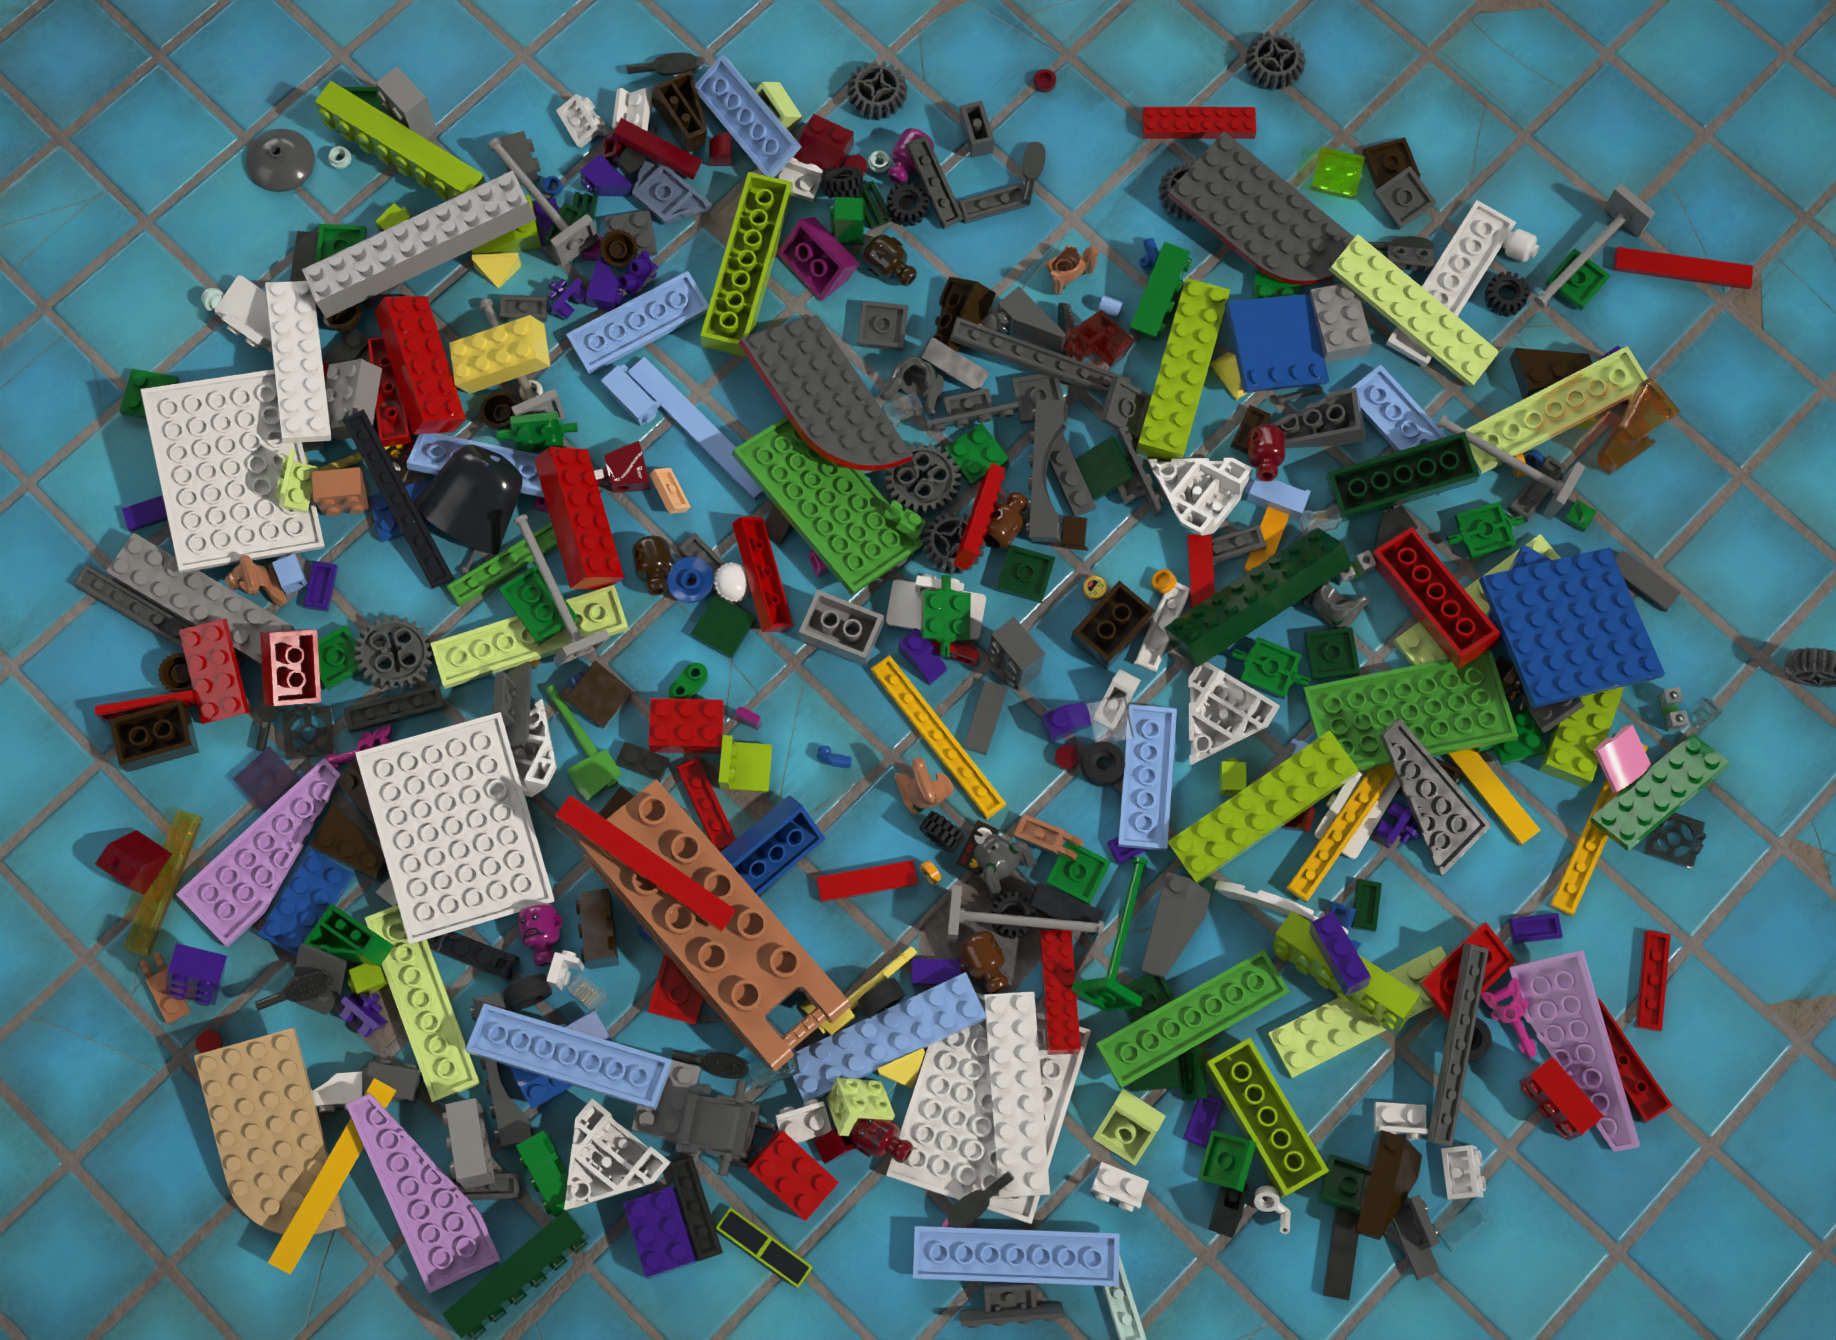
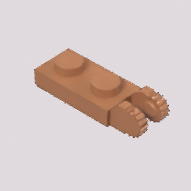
[1013,814,1084,860]
[139,952,191,1024]

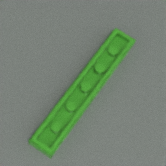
[446,522,558,607]

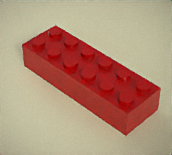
[374,296,466,434]
[534,447,624,589]
[1373,527,1500,669]

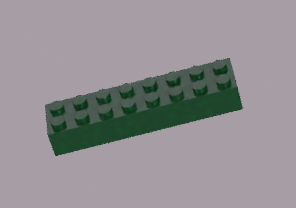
[1164,527,1352,668]

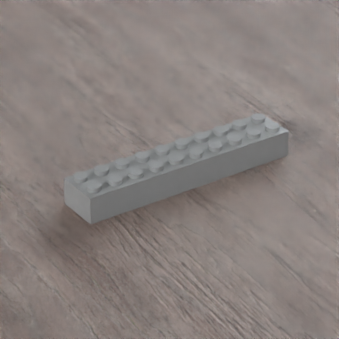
[302,170,536,318]

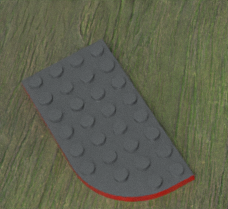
[1167,132,1354,285]
[738,315,913,471]

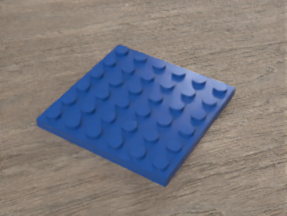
[1479,547,1665,709]

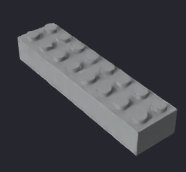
[106,532,295,668]

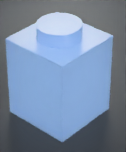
[272,554,308,595]

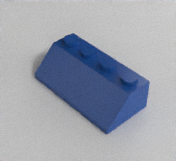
[721,795,826,895]
[509,1009,613,1109]

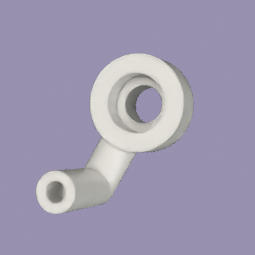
[1254,1185,1291,1234]

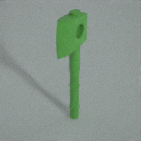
[546,685,623,802]

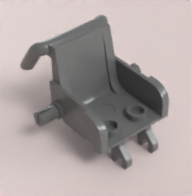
[676,1080,777,1177]

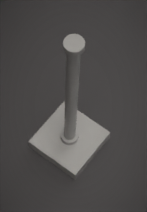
[487,138,599,267]
[1534,183,1656,308]
[479,299,566,420]
[1436,414,1586,520]
[513,514,610,666]
[947,885,1104,944]

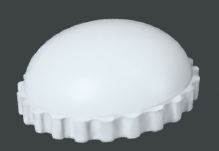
[713,562,751,602]

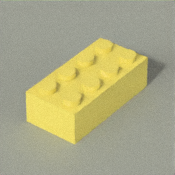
[449,315,550,394]

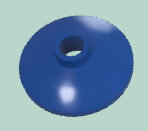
[667,557,714,603]

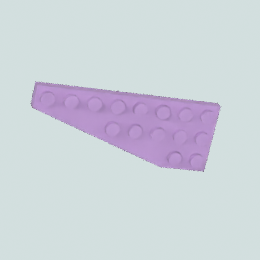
[176,758,341,947]
[1509,950,1640,1152]
[346,1093,501,1293]

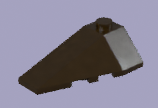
[933,276,996,352]
[1355,1130,1422,1240]

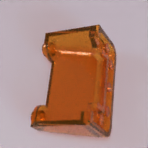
[1597,378,1680,475]

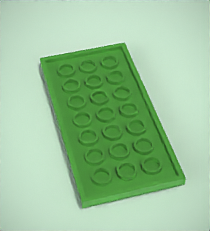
[732,416,923,596]
[1303,650,1518,771]

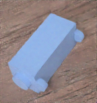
[601,364,662,426]
[1245,476,1311,522]

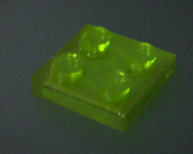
[1310,146,1365,200]

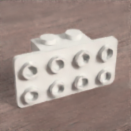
[215,275,272,353]
[886,574,986,640]
[1314,769,1400,860]

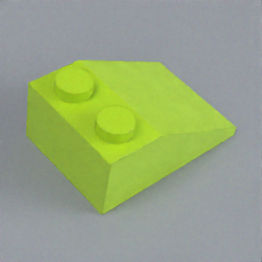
[472,194,541,255]

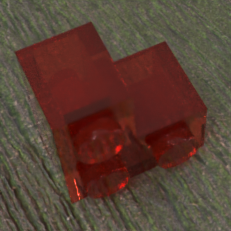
[1064,310,1134,367]

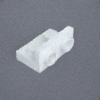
[612,88,652,131]
[556,94,608,148]
[774,157,823,203]
[546,950,584,992]
[775,1099,832,1144]
[1374,1102,1429,1140]
[1441,1145,1486,1200]
[1091,1162,1149,1212]

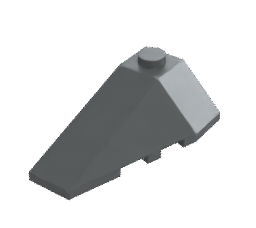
[1271,387,1366,448]
[1140,872,1211,978]

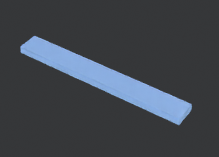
[627,357,764,500]

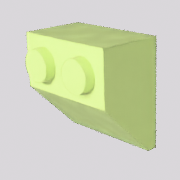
[755,82,802,132]
[1092,1089,1166,1166]

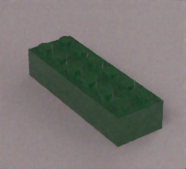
[1326,431,1480,522]
[442,1210,590,1340]

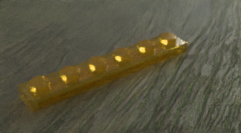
[123,810,203,957]

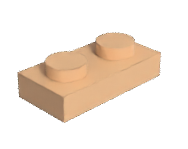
[649,468,691,514]

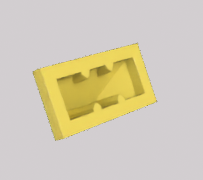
[472,253,521,289]
[1209,351,1247,400]
[877,1048,925,1089]

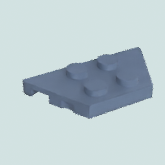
[632,156,712,225]

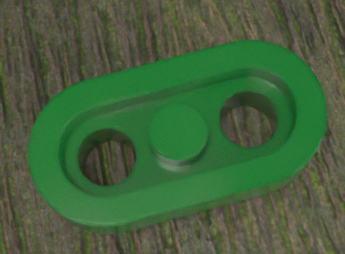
[668,662,708,699]

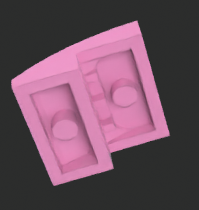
[1594,724,1652,792]

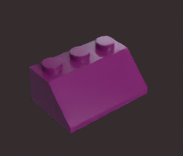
[776,217,860,301]

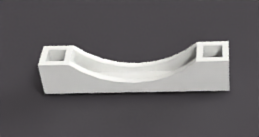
[312,1072,366,1112]

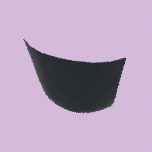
[414,444,523,555]

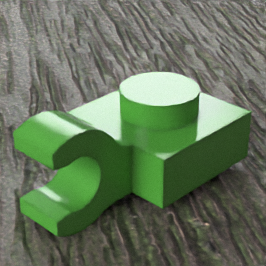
[883,500,926,540]

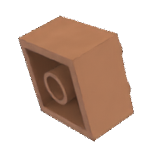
[312,467,370,517]

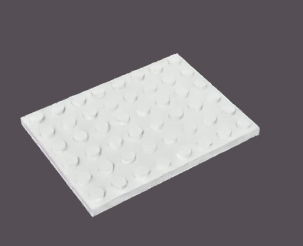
[141,369,325,573]
[355,712,555,944]
[886,992,1091,1224]

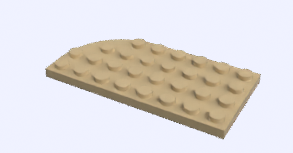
[194,1027,347,1234]

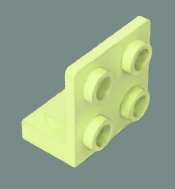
[275,449,318,513]
[826,1078,895,1136]

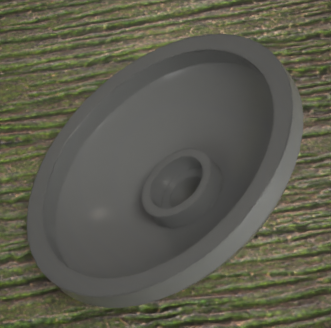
[246,129,315,192]

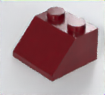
[794,114,854,174]
[95,830,173,895]

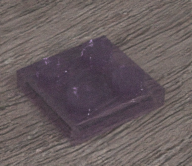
[233,746,301,813]

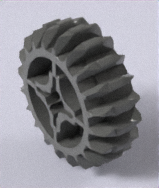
[1245,30,1306,90]
[847,60,908,121]
[1158,162,1196,222]
[922,511,986,575]
[1784,647,1836,689]

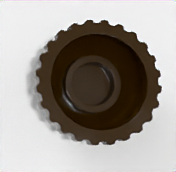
[599,229,639,268]
[322,304,362,332]
[480,391,519,430]
[158,653,193,693]

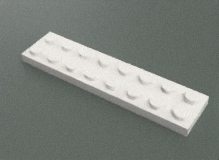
[1386,200,1516,367]
[265,281,331,443]
[984,992,1050,1198]

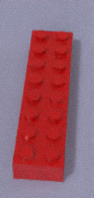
[1142,107,1256,139]
[368,336,412,447]
[953,463,1005,571]
[732,517,794,632]
[1039,930,1081,1055]
[1598,999,1673,1124]

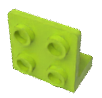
[719,735,772,792]

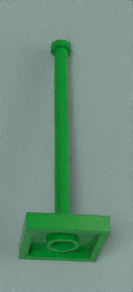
[1071,857,1148,1012]

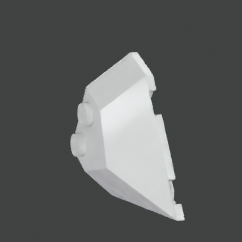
[1148,458,1253,536]
[1188,662,1280,765]
[504,699,557,797]
[564,1099,670,1211]

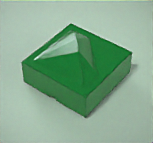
[1564,499,1597,532]

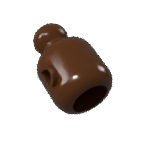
[984,492,1027,549]
[958,931,1008,994]

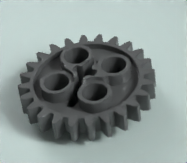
[885,442,961,516]
[354,615,434,692]

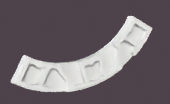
[1214,880,1348,934]

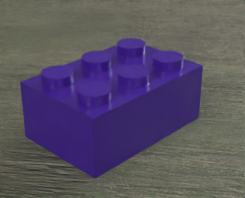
[165,943,227,1006]
[623,1186,697,1279]

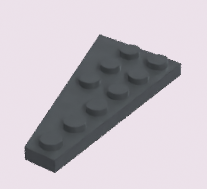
[1380,718,1492,876]

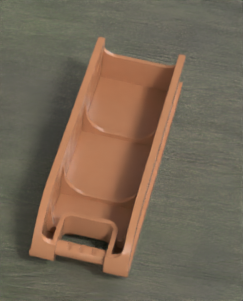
[579,779,851,1072]

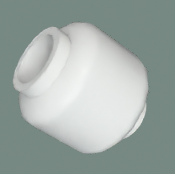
[1503,229,1539,262]

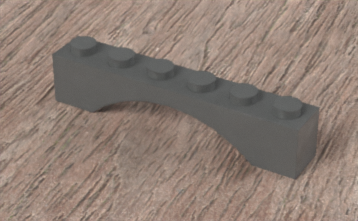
[1026,400,1068,543]
[470,992,534,1149]

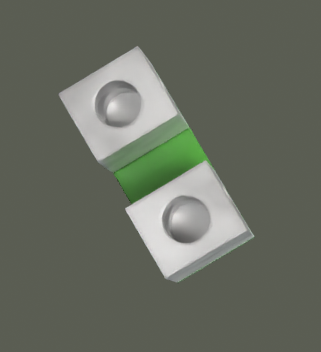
[1335,550,1377,586]
[1657,687,1690,732]

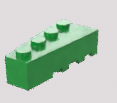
[1130,241,1192,341]

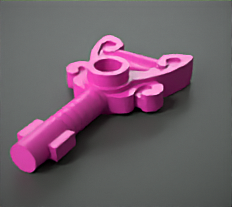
[320,725,393,769]
[1481,977,1537,1058]

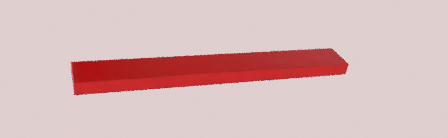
[555,795,737,932]

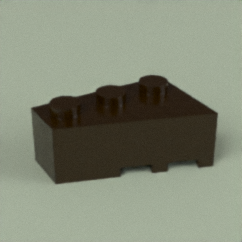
[1509,348,1592,400]
[310,802,388,883]

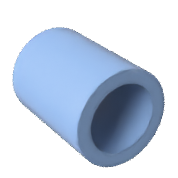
[1098,295,1123,318]

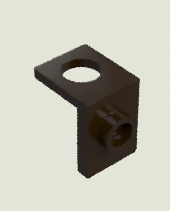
[1061,516,1089,551]

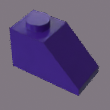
[580,154,632,197]
[586,256,623,311]
[898,628,948,685]
[1041,702,1095,743]

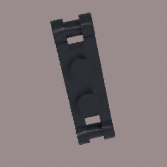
[429,932,520,981]

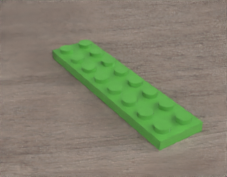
[1095,949,1290,1089]

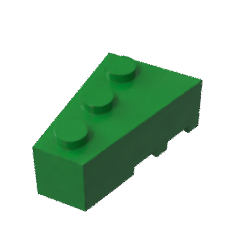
[830,197,865,245]
[303,903,394,967]
[516,1131,574,1217]

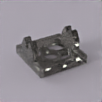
[281,703,336,760]
[1644,812,1706,869]

